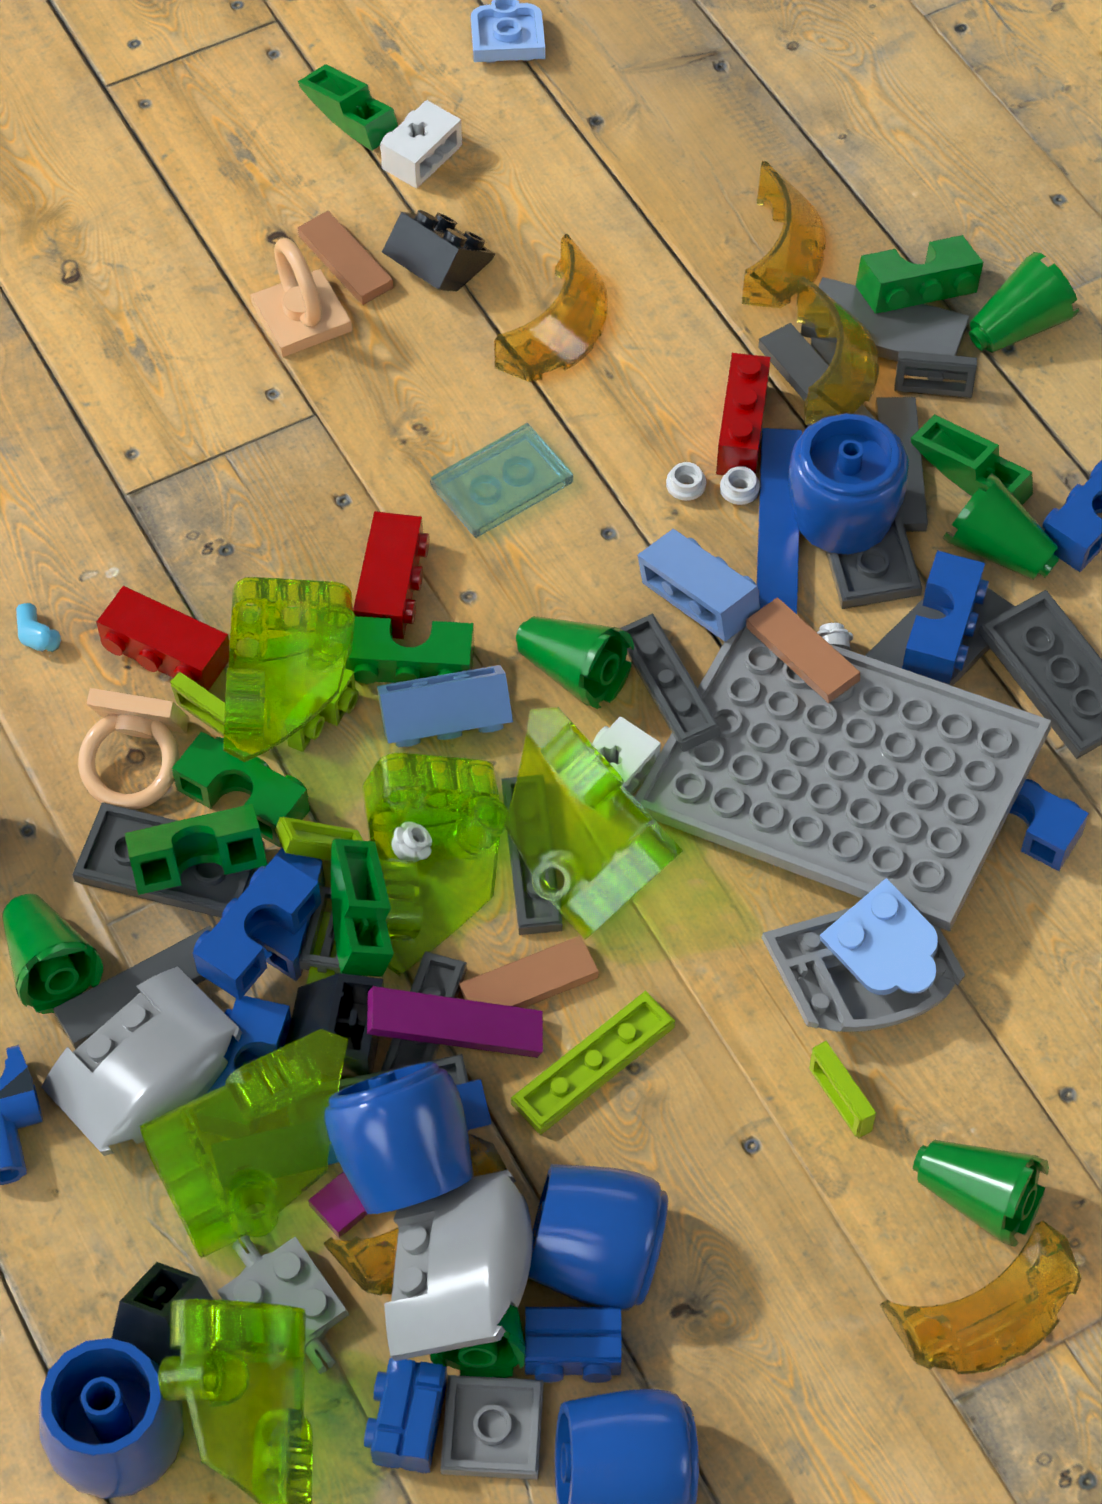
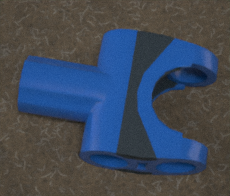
[0,1045,43,1185]

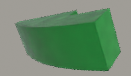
[298,64,398,151]
[911,414,1033,505]
[331,838,394,977]

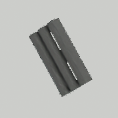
[894,351,977,398]
[299,886,340,974]

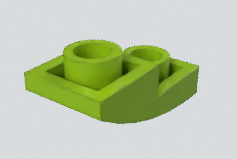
[285,669,359,752]

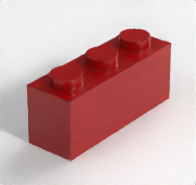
[716,353,771,475]
[353,511,430,639]
[96,586,232,691]

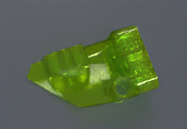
[223,577,355,762]
[504,707,683,940]
[362,753,510,976]
[139,1029,348,1259]
[158,1299,313,1504]

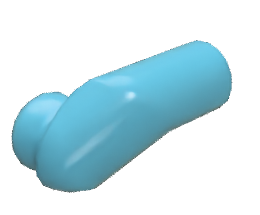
[16,603,61,652]

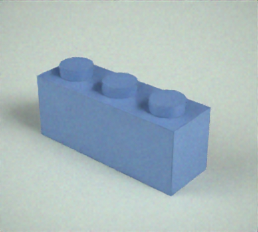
[637,529,760,642]
[377,665,513,747]

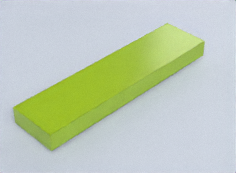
[511,990,675,1136]

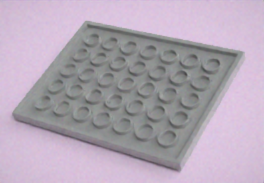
[632,626,1051,932]

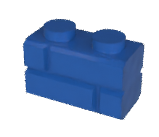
[525,1307,622,1383]
[364,1358,447,1474]

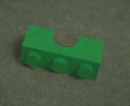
[855,235,984,314]
[344,616,475,684]
[172,731,310,848]
[124,804,268,895]

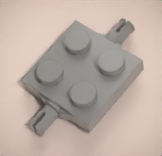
[217,1235,349,1374]

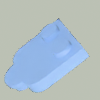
[471,0,545,63]
[820,878,938,995]

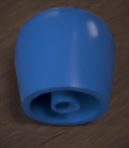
[788,413,909,555]
[324,1062,474,1214]
[528,1164,668,1311]
[39,1338,184,1499]
[555,1389,699,1504]

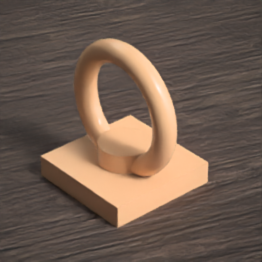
[251,238,352,357]
[78,688,190,810]

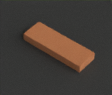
[297,210,393,305]
[746,597,860,704]
[459,935,599,1008]

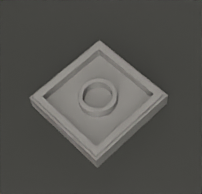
[441,1375,543,1480]

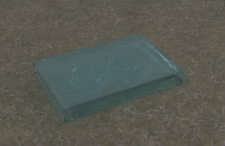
[430,423,573,538]

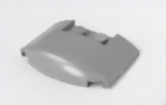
[761,907,965,1032]
[41,967,242,1156]
[385,1170,532,1361]

